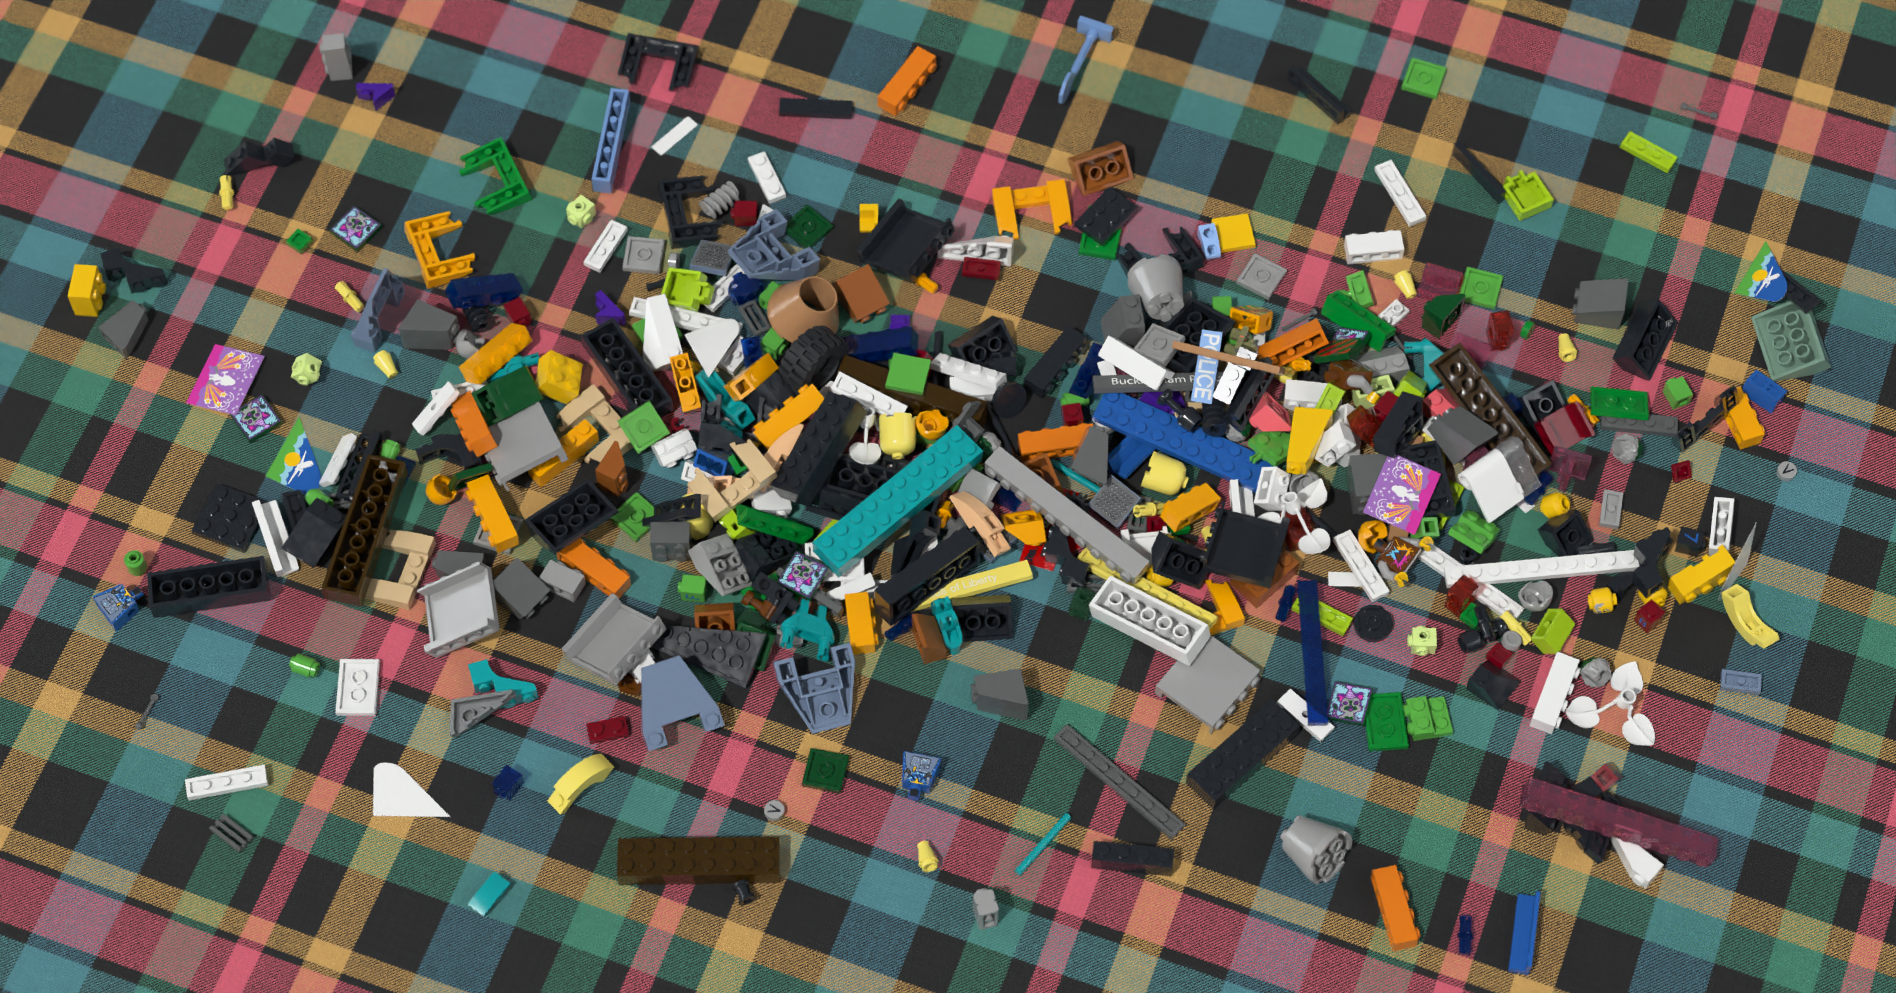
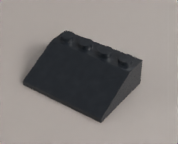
[1164,297,1236,373]
[525,479,619,554]

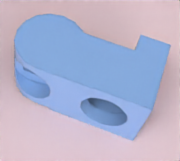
[1197,223,1221,260]

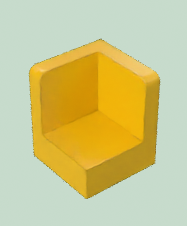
[860,204,878,233]

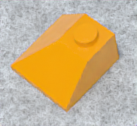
[1000,509,1046,546]

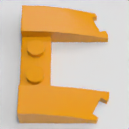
[992,179,1072,240]
[404,211,475,289]
[1205,580,1245,635]

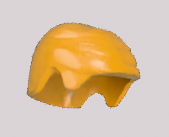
[916,410,949,440]
[425,474,457,505]
[1358,520,1388,553]

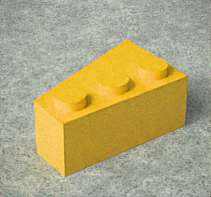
[1667,544,1735,604]

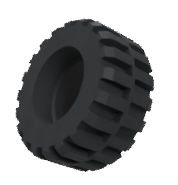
[778,325,849,395]

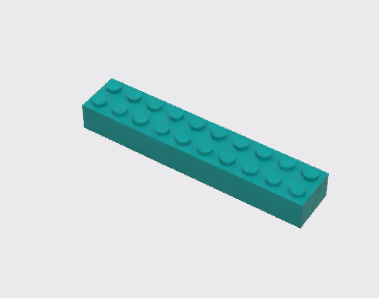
[813,425,983,578]

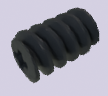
[459,290,494,333]
[1202,397,1227,437]

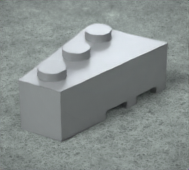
[319,33,353,81]

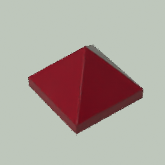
[1671,460,1692,483]
[1146,515,1166,532]

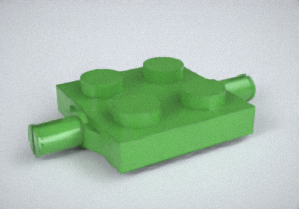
[1248,431,1291,467]

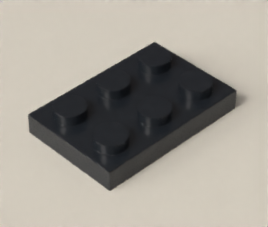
[1074,187,1138,246]

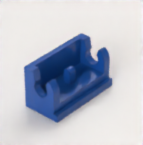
[1742,369,1787,414]

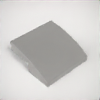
[958,469,1001,510]

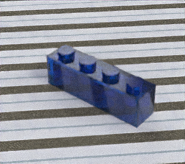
[444,273,523,309]
[842,326,919,363]

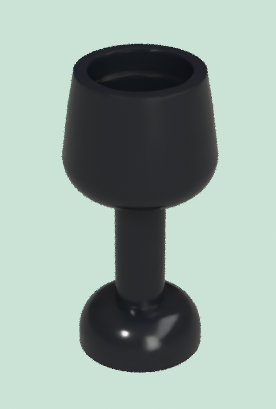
[1156,388,1203,433]
[1457,617,1508,654]

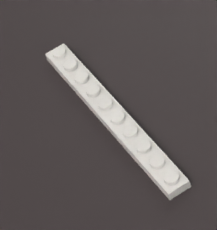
[1444,550,1639,588]

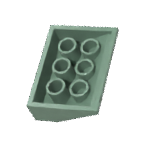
[1751,301,1831,382]

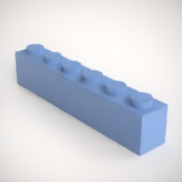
[592,88,630,193]

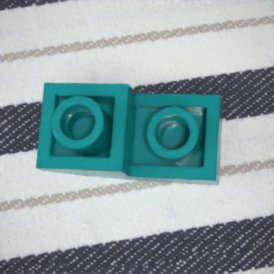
[468,871,511,916]

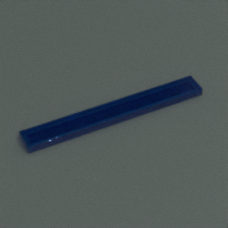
[1297,580,1328,726]

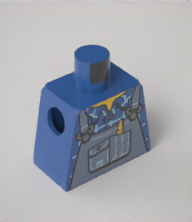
[693,448,735,476]
[93,584,144,632]
[902,751,941,801]

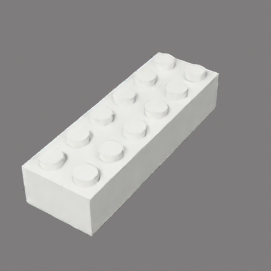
[1089,576,1211,666]

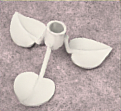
[849,406,881,465]
[1257,478,1330,554]
[1566,662,1655,746]

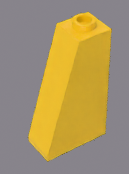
[1287,407,1333,474]

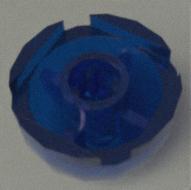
[728,271,766,306]

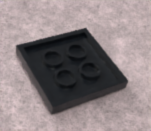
[191,483,268,553]

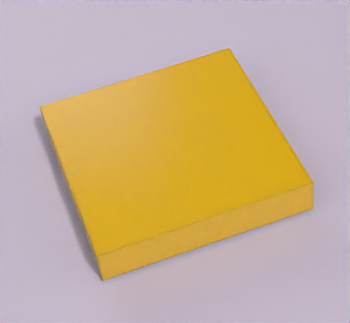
[1211,213,1256,253]

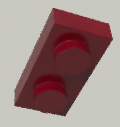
[962,257,1001,281]
[586,716,629,744]

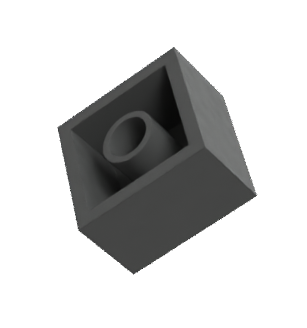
[650,522,692,562]

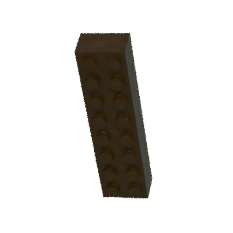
[1429,342,1552,488]
[837,355,987,431]
[321,454,408,607]
[617,836,780,885]

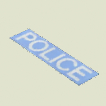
[1191,330,1223,404]

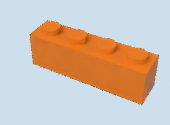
[877,46,937,116]
[1258,318,1329,367]
[450,390,498,457]
[1018,423,1093,463]
[556,538,631,598]
[1370,865,1420,952]

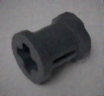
[1458,545,1477,565]
[732,879,756,906]

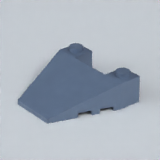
[728,209,821,280]
[351,268,405,353]
[773,643,855,734]
[641,655,725,751]

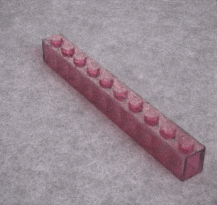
[1519,777,1718,868]

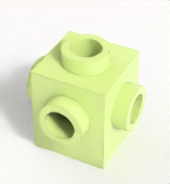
[566,195,596,229]
[291,353,322,385]
[1407,626,1437,656]

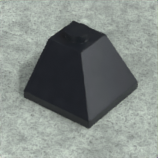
[1538,509,1594,557]
[1466,660,1521,711]

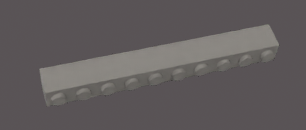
[985,446,1150,585]

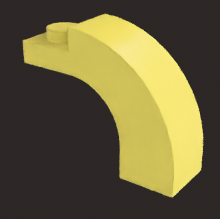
[1721,584,1779,649]
[547,754,614,814]

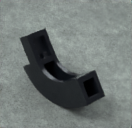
[415,434,483,470]

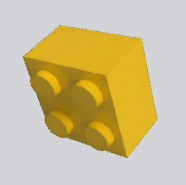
[68,264,106,317]
[535,350,583,404]

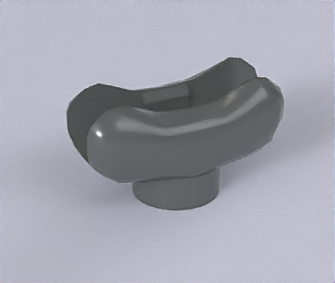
[942,515,968,541]

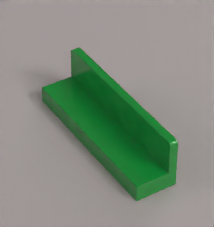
[1321,290,1396,352]
[736,504,814,545]

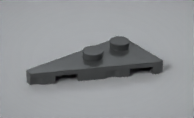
[450,690,516,738]

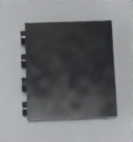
[856,198,955,283]
[1200,501,1290,589]

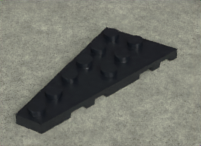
[651,625,768,688]

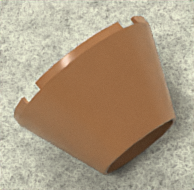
[767,276,839,343]

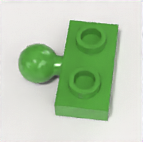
[1339,270,1374,308]

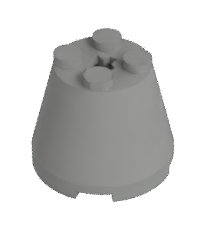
[1127,254,1184,322]
[1281,815,1352,885]

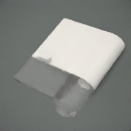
[1458,436,1542,523]

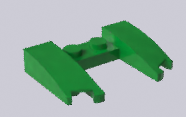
[459,137,533,215]

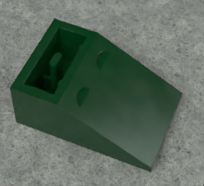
[471,365,544,427]

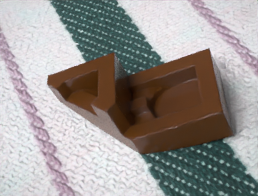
[617,673,641,697]

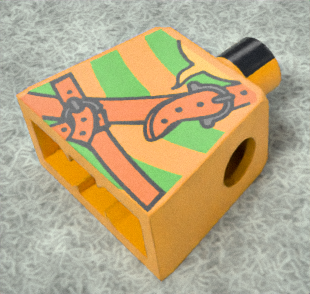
[1229,305,1273,334]

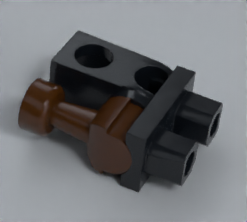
[741,572,799,626]

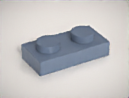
[1720,669,1762,695]

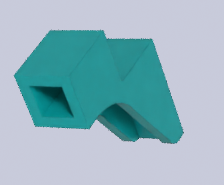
[694,370,755,430]
[468,659,538,708]

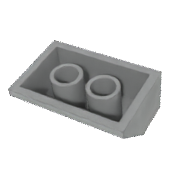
[1355,346,1410,383]

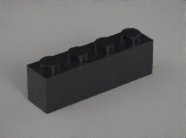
[1024,325,1087,399]
[1091,841,1174,877]

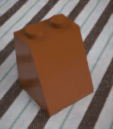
[832,264,890,323]

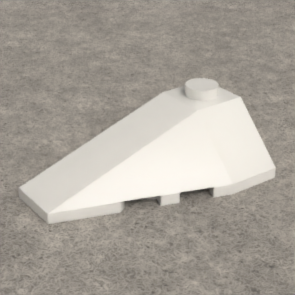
[938,236,1014,266]
[643,294,683,372]

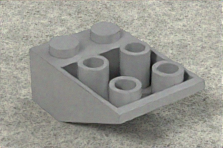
[688,534,752,596]

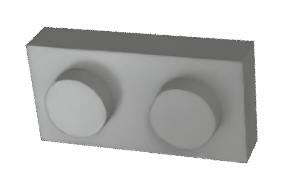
[1599,489,1623,530]

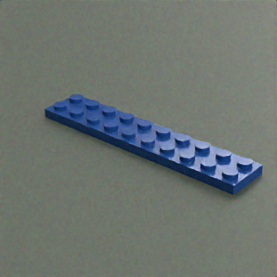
[1092,393,1281,493]

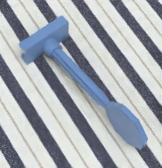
[1058,15,1114,104]

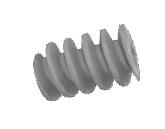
[699,181,740,219]

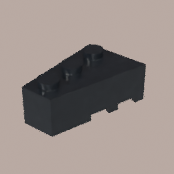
[1373,391,1423,458]

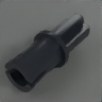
[1575,541,1615,555]
[1474,604,1496,642]

